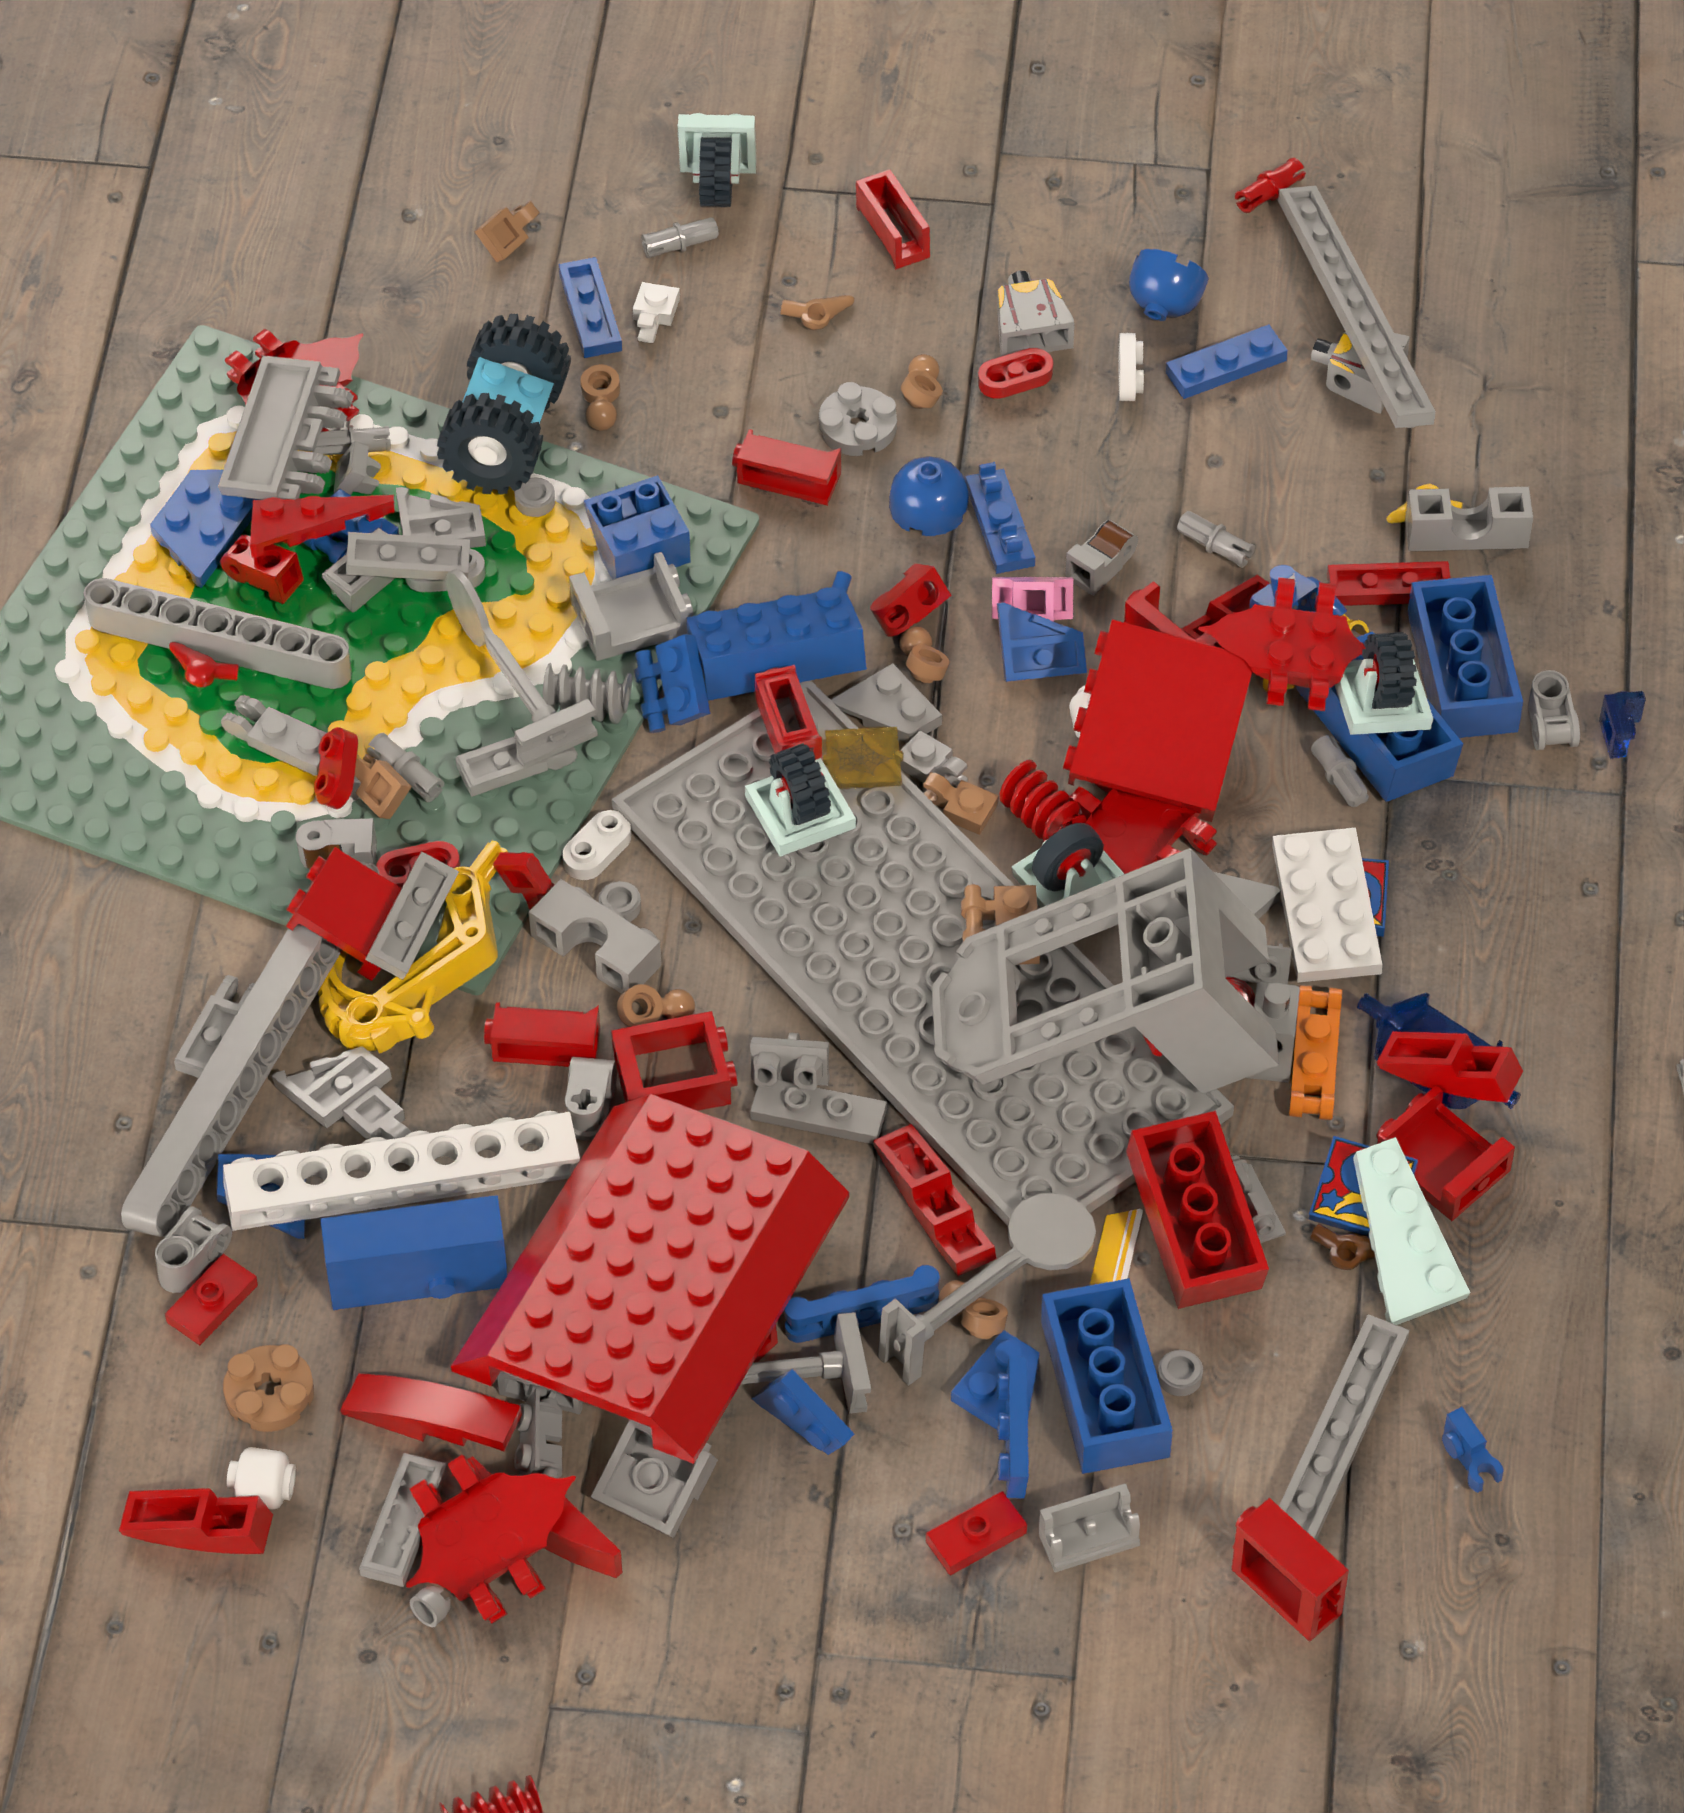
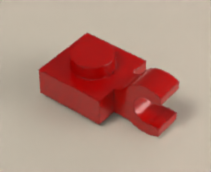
[493,852,555,910]

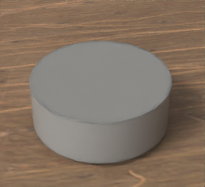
[515,477,555,517]
[599,881,641,922]
[1158,1350,1203,1396]

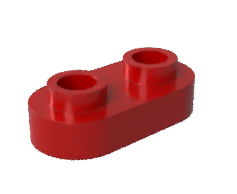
[978,348,1053,399]
[314,727,358,810]
[376,841,460,888]

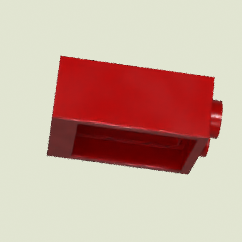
[611,1011,738,1111]
[1231,1498,1349,1642]

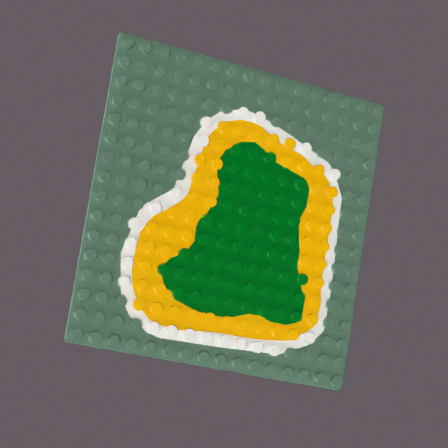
[0,325,759,996]

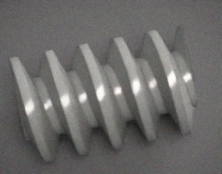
[543,663,632,724]

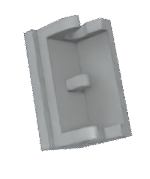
[1039,1483,1140,1573]

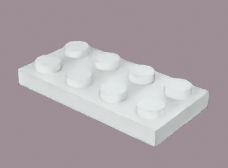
[1272,827,1382,983]

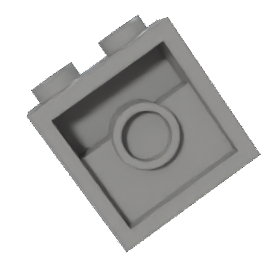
[591,1420,718,1538]

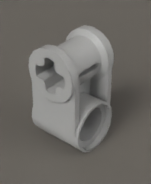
[1528,670,1580,750]
[565,1057,617,1141]
[155,1206,232,1293]

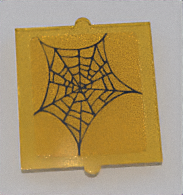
[823,727,904,789]

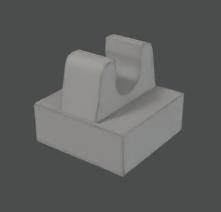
[334,441,381,495]

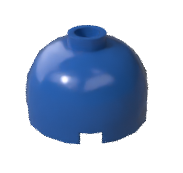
[1129,249,1209,321]
[889,456,969,537]

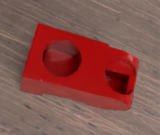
[220,535,304,604]
[870,563,952,637]

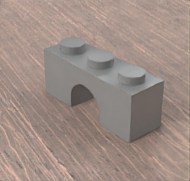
[1405,487,1533,551]
[529,879,661,994]

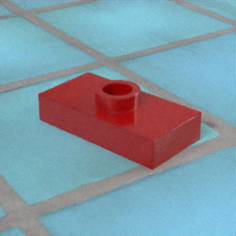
[165,1253,258,1346]
[926,1491,1027,1576]

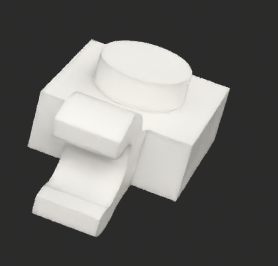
[633,282,680,343]

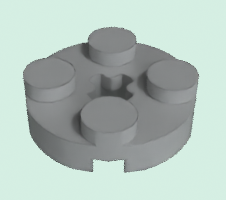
[819,382,897,456]

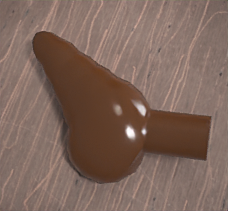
[1310,1224,1375,1270]

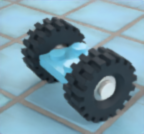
[437,314,571,495]

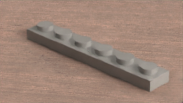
[1279,1314,1410,1540]

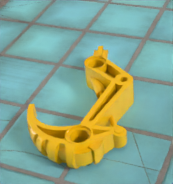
[318,840,508,1054]

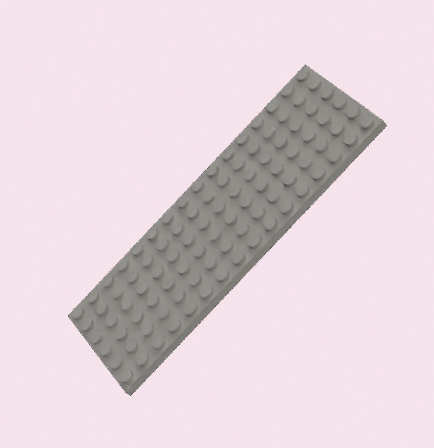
[612,680,1234,1226]

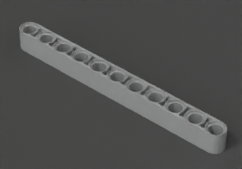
[121,861,379,1237]

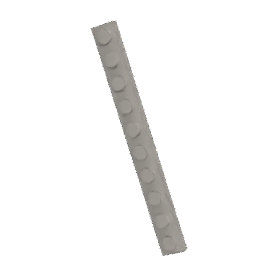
[1278,186,1436,428]

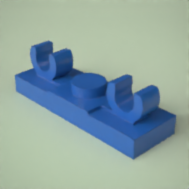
[965,462,1035,574]

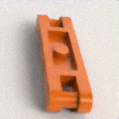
[1289,985,1342,1120]

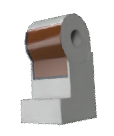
[1065,520,1138,596]
[295,818,377,869]

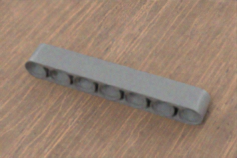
[84,578,352,689]

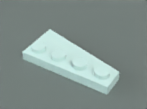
[1353,1137,1470,1325]

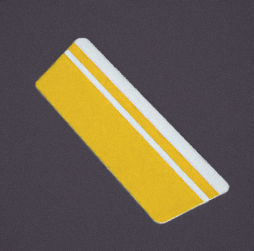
[1090,1209,1143,1285]

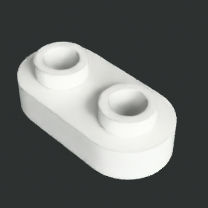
[1118,333,1144,401]
[563,810,631,880]

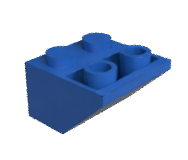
[584,475,691,580]

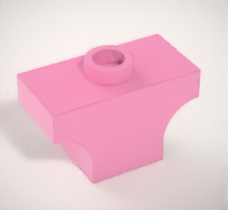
[992,577,1073,622]

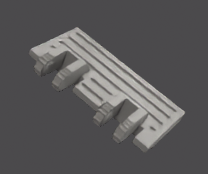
[218,356,354,500]

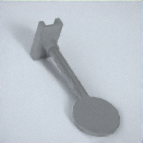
[446,569,598,768]
[878,1193,1096,1386]
[741,1312,871,1414]

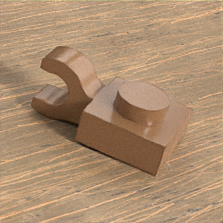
[474,201,539,262]
[355,754,412,819]
[923,772,999,835]

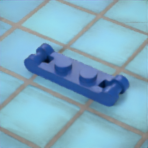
[785,1265,940,1343]

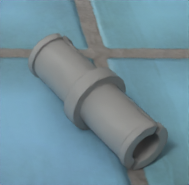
[367,732,444,802]

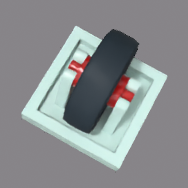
[1012,823,1124,908]

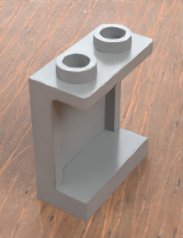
[569,552,693,661]

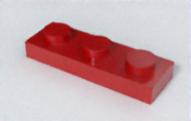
[1327,561,1451,606]

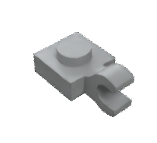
[895,731,968,788]
[342,1085,412,1140]

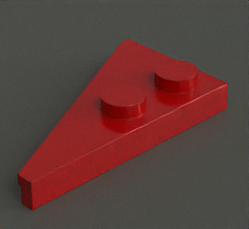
[250,495,395,558]

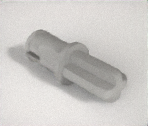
[641,217,719,259]
[312,426,391,455]
[1177,511,1255,568]
[1311,735,1369,807]

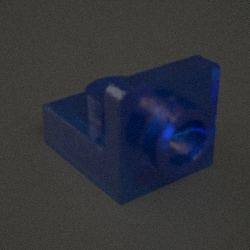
[1599,691,1646,759]

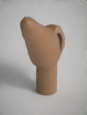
[781,295,855,330]

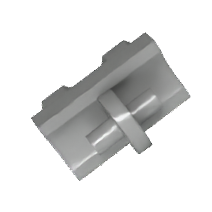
[750,1033,830,1090]

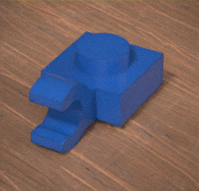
[1442,1407,1504,1493]

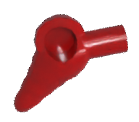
[169,642,239,687]

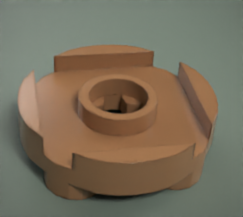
[223,1344,314,1432]

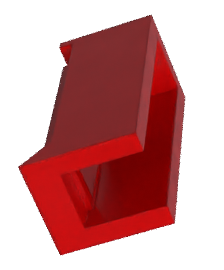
[856,169,930,270]
[732,429,841,506]
[755,665,822,760]
[484,1002,600,1067]

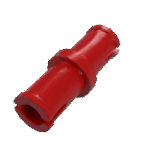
[1235,158,1306,213]

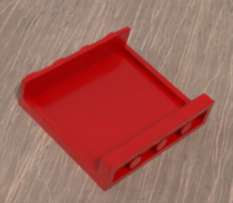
[1063,619,1252,822]

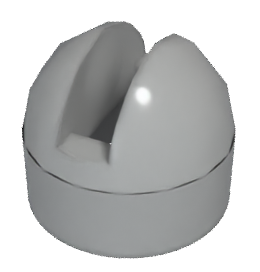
[410,1586,451,1627]

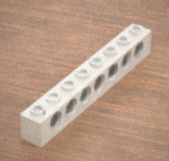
[223,1111,580,1231]

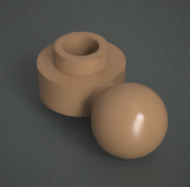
[901,354,943,409]
[580,364,620,431]
[900,626,950,683]
[617,984,695,1027]
[939,1280,1008,1339]

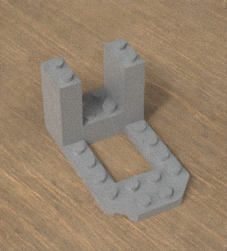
[932,848,1279,1094]

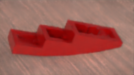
[873,1124,997,1276]
[340,1373,522,1452]
[461,1456,623,1578]

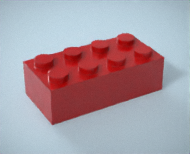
[1126,1111,1269,1309]

